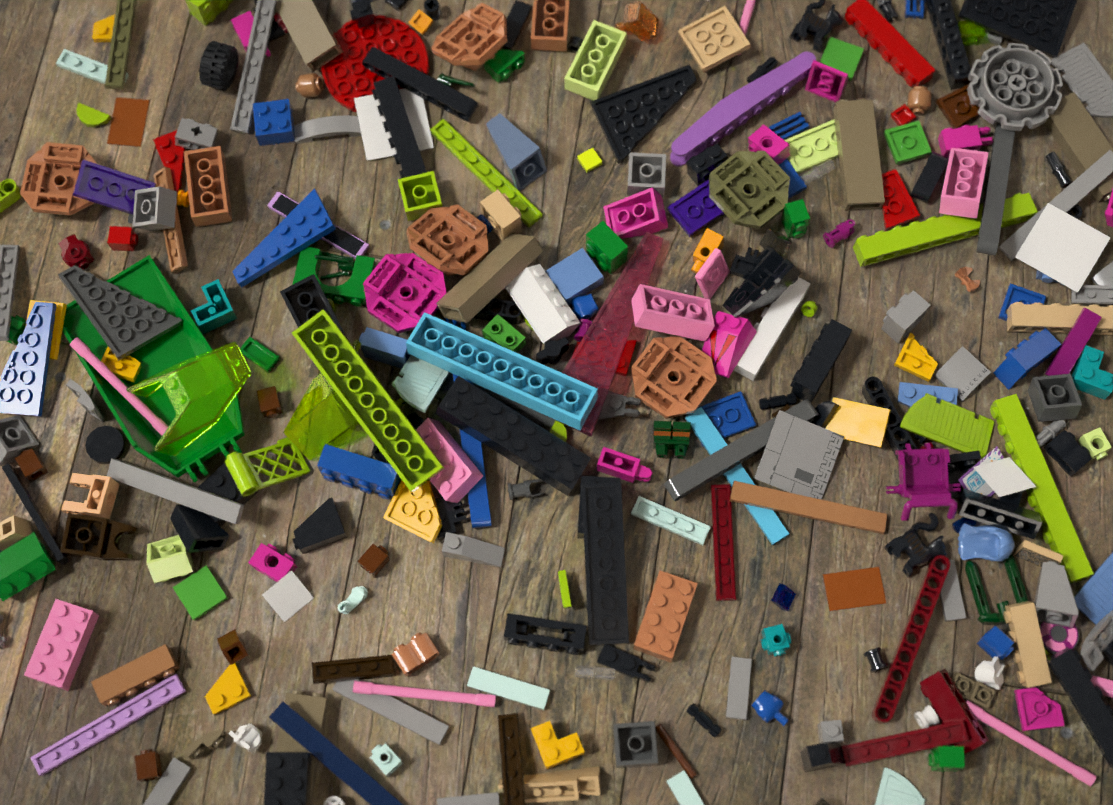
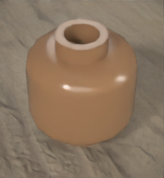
[296,73,324,98]
[907,86,932,114]

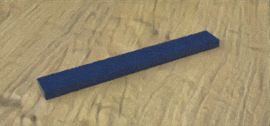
[269,701,403,805]

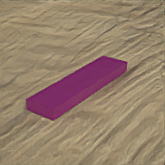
[1045,308,1102,376]

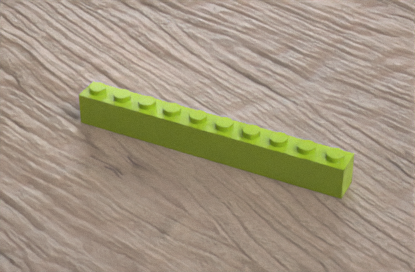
[853,193,1038,267]
[990,394,1094,584]

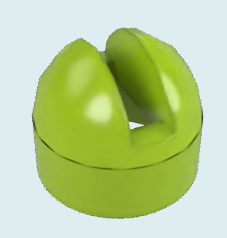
[801,301,818,317]

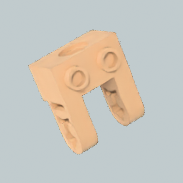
[61,473,120,520]

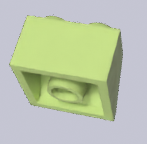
[147,535,193,583]

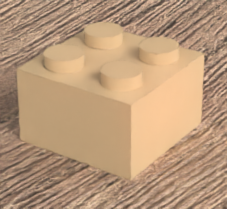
[480,189,522,242]

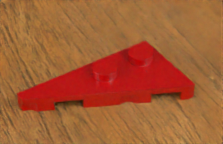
[153,130,186,194]

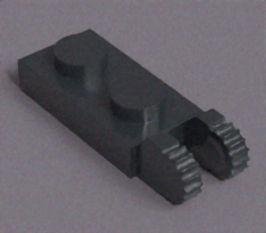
[597,644,656,683]

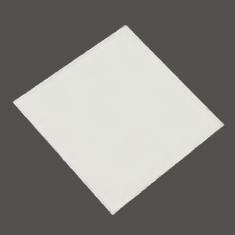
[262,571,314,622]

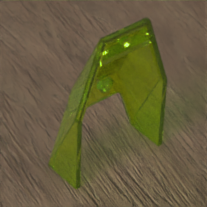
[283,340,407,460]
[126,342,252,456]

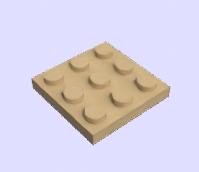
[678,6,751,73]

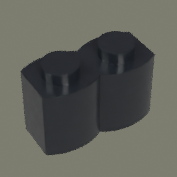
[1044,430,1092,476]

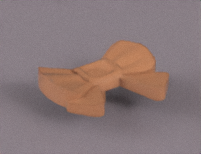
[955,267,980,292]

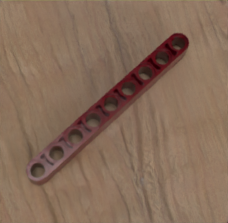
[872,555,950,724]

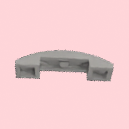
[294,116,362,144]
[1081,610,1113,671]

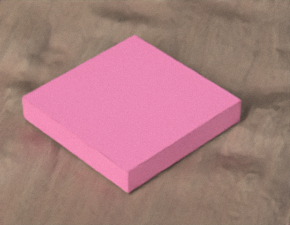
[695,248,730,299]

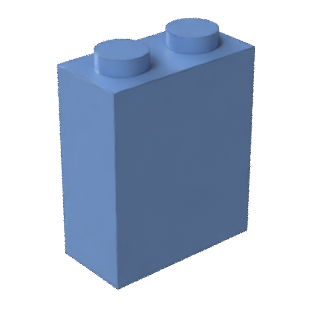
[545,248,604,305]
[359,327,410,369]

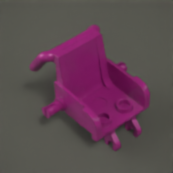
[886,443,961,521]

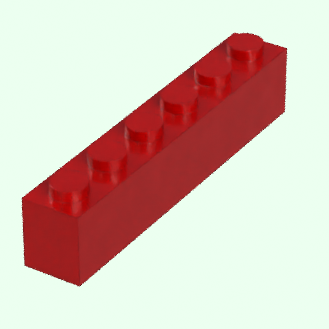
[844,0,935,87]

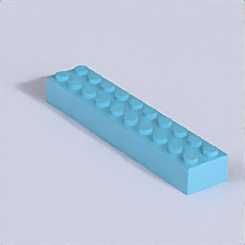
[406,312,598,431]

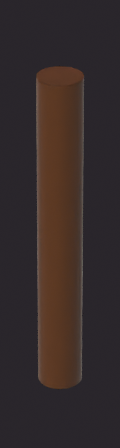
[655,723,697,779]

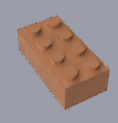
[531,0,570,52]
[184,146,232,227]
[633,570,698,662]

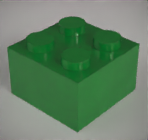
[585,221,628,275]

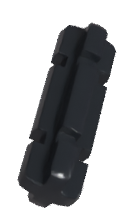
[759,393,797,410]
[687,703,721,737]

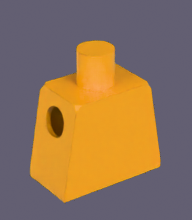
[691,228,724,274]

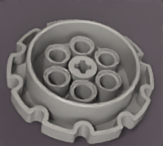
[967,43,1063,131]

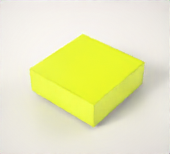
[577,148,602,173]

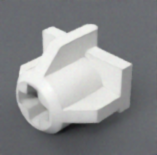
[975,657,1005,690]
[228,724,262,754]

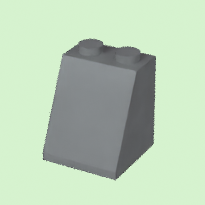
[1034,561,1078,628]

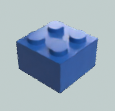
[253,99,295,146]

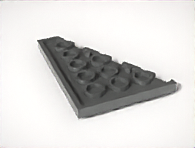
[58,265,183,361]

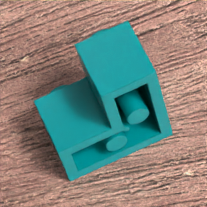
[191,279,237,334]
[1072,345,1113,400]

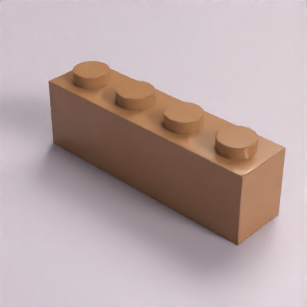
[91,644,180,707]

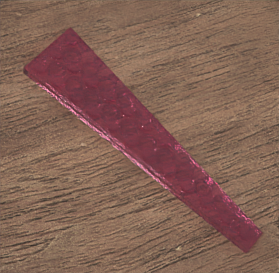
[541,232,663,437]

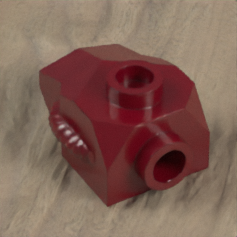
[58,234,95,270]

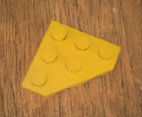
[383,480,443,543]

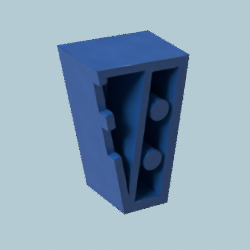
[993,328,1062,390]

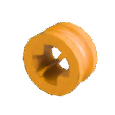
[177,190,190,207]

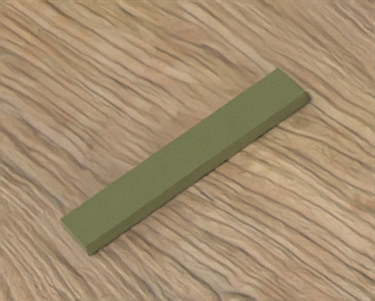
[105,0,137,90]

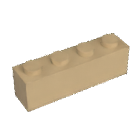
[1004,601,1052,688]

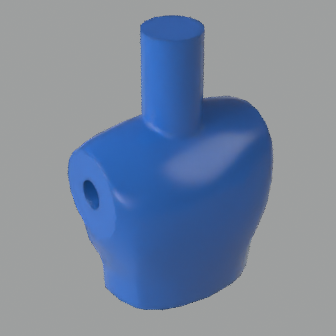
[572,293,599,320]
[751,690,789,726]

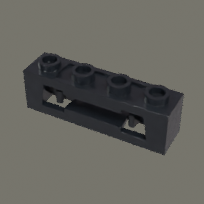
[504,613,587,655]

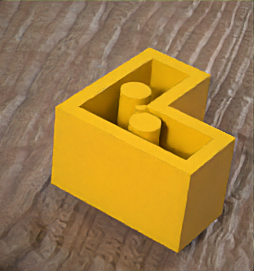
[531,721,584,770]

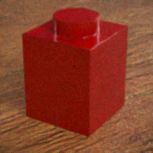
[107,226,138,251]

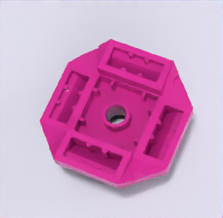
[363,253,446,333]

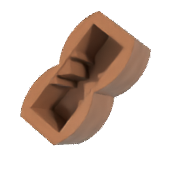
[392,632,440,677]

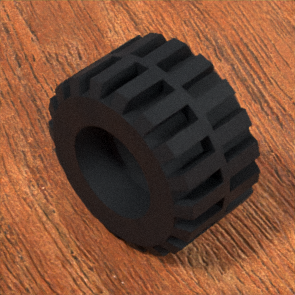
[199,41,238,91]

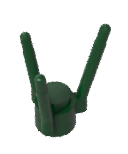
[437,73,474,88]
[315,251,354,280]

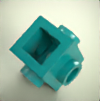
[761,624,791,657]

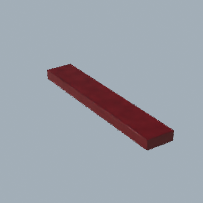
[711,484,736,601]
[841,720,969,767]

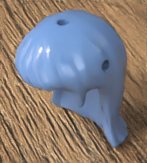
[958,523,1014,562]

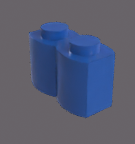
[976,625,1014,660]

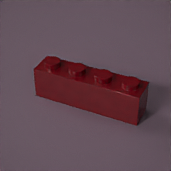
[919,668,989,755]

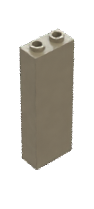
[276,0,343,72]
[1044,92,1113,203]
[833,98,885,211]
[436,233,543,323]
[276,690,329,805]

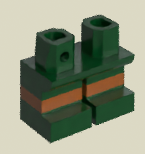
[653,421,691,459]

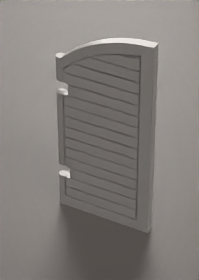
[1051,43,1113,118]

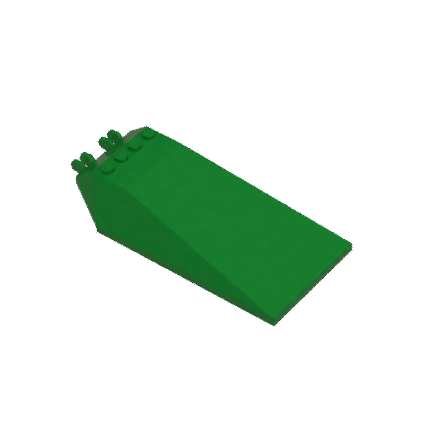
[62,255,245,483]

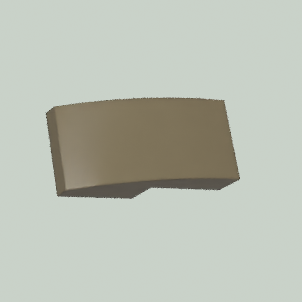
[952,672,996,709]
[182,730,227,760]

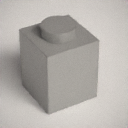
[817,720,844,743]

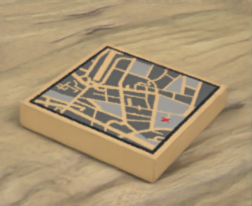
[1013,540,1063,567]

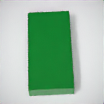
[238,337,280,373]

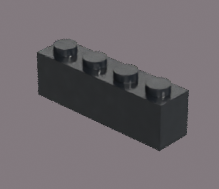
[957,489,1042,540]

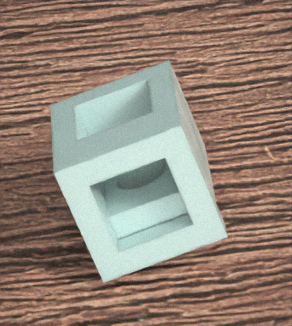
[370,743,403,777]

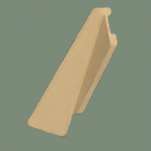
[498,767,601,803]

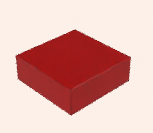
[890,104,917,126]

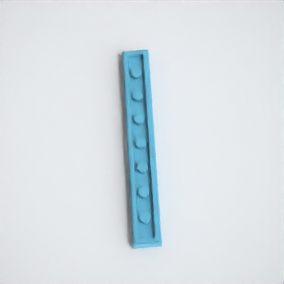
[685,407,789,545]

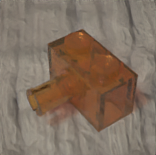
[615,1,659,41]

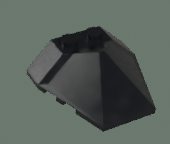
[722,245,801,318]

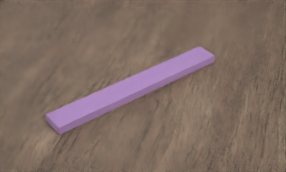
[30,674,186,776]

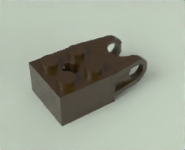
[60,513,138,561]

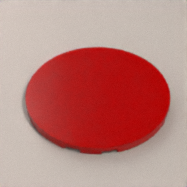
[321,15,429,113]

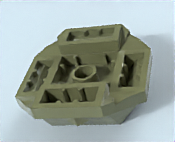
[709,151,790,229]

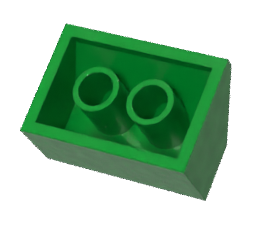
[0,532,56,601]

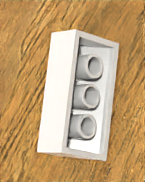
[505,264,580,344]

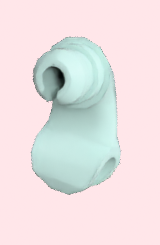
[338,586,368,614]

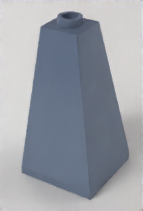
[486,113,547,192]

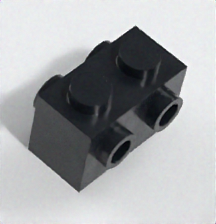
[687,144,728,186]

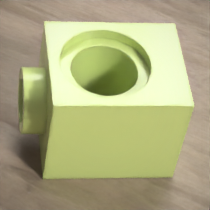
[1078,427,1112,460]

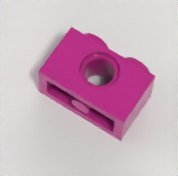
[748,125,790,165]
[248,543,297,582]

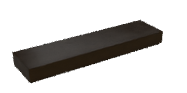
[312,655,394,684]

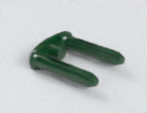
[965,555,1028,625]

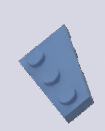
[897,382,958,408]

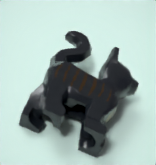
[790,0,844,53]
[884,513,947,577]

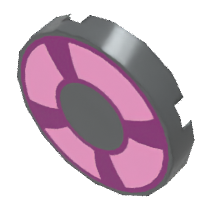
[1039,622,1079,654]

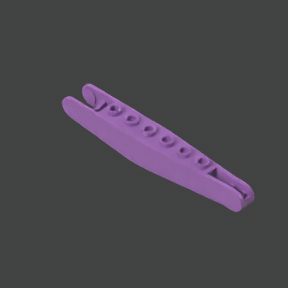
[670,52,816,166]

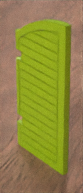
[900,393,994,460]

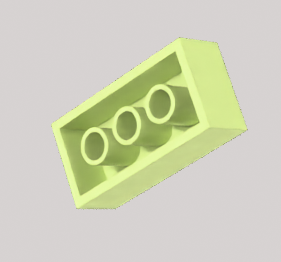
[565,20,627,100]

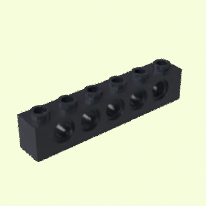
[925,0,971,90]

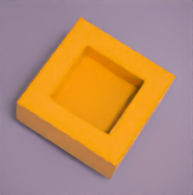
[408,9,434,35]

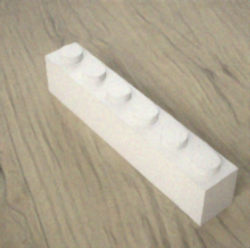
[734,277,811,381]

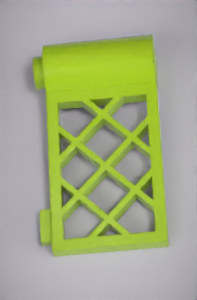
[225,437,310,497]

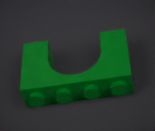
[292,247,377,307]

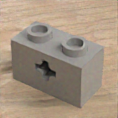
[175,118,217,150]

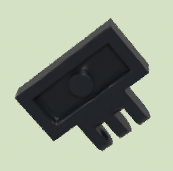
[730,247,759,277]
[435,497,467,539]

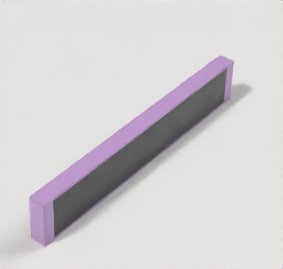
[267,191,369,259]

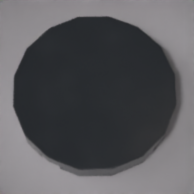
[85,426,125,464]

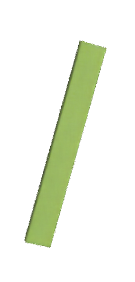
[430,118,543,228]

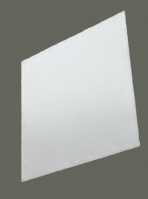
[973,457,1036,497]

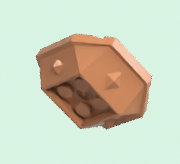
[431,3,507,71]
[20,142,97,215]
[406,205,489,276]
[631,337,717,419]

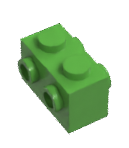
[482,314,526,353]

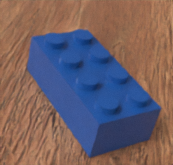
[317,444,402,500]

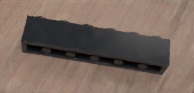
[372,76,427,179]
[1047,647,1113,769]

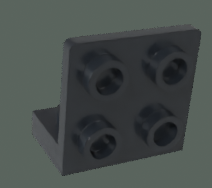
[948,450,981,499]

